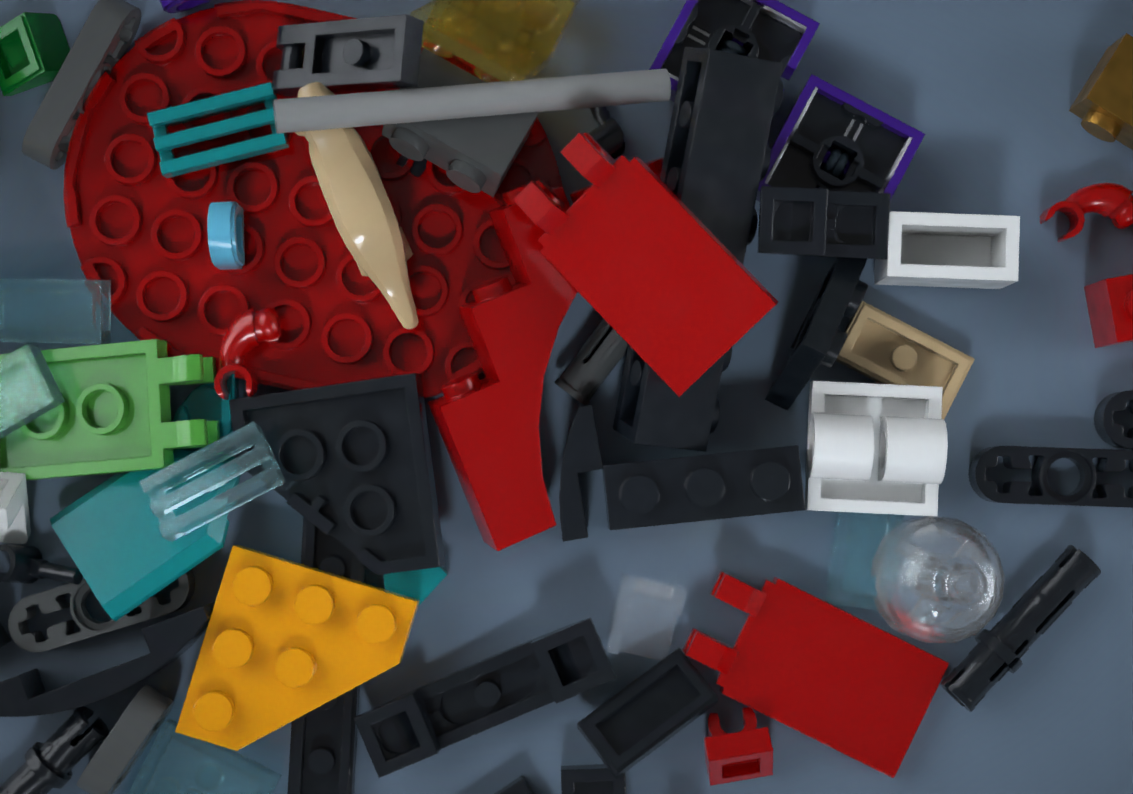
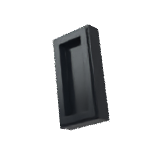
[577,648,719,779]

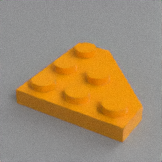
[175,545,420,751]

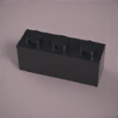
[602,445,805,530]

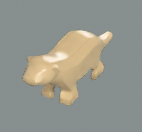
[295,82,419,330]

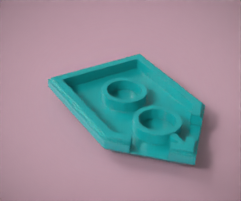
[50,449,242,622]

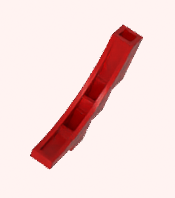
[428,157,663,551]

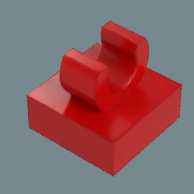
[704,707,773,786]

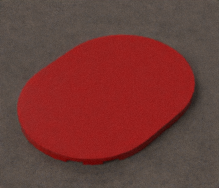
[63,0,563,399]

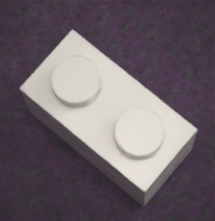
[874,211,1020,289]

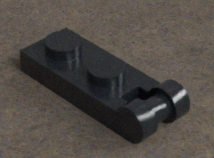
[272,14,424,97]

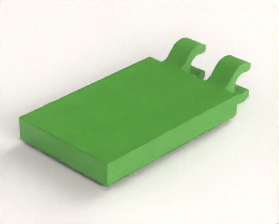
[0,339,221,481]

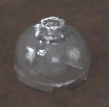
[871,516,1005,644]

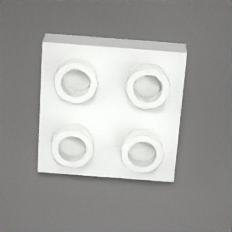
[805,381,948,517]

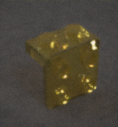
[410,0,580,83]

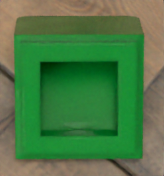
[0,12,70,96]

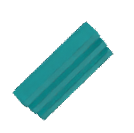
[147,82,290,178]

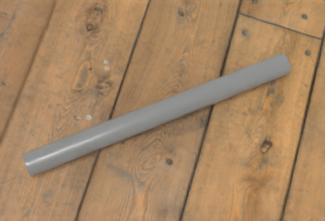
[273,68,671,134]

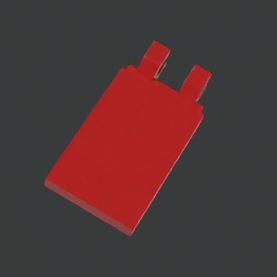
[513,132,778,397]
[682,571,949,779]

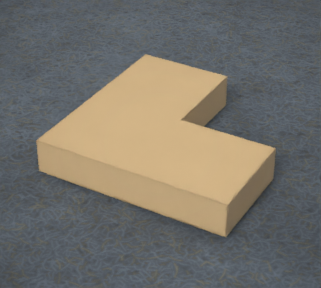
[835,301,975,419]

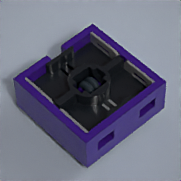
[649,0,820,102]
[756,74,925,202]

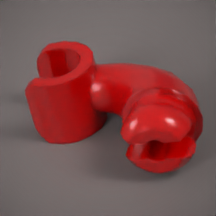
[1040,182,1133,242]
[214,308,281,400]

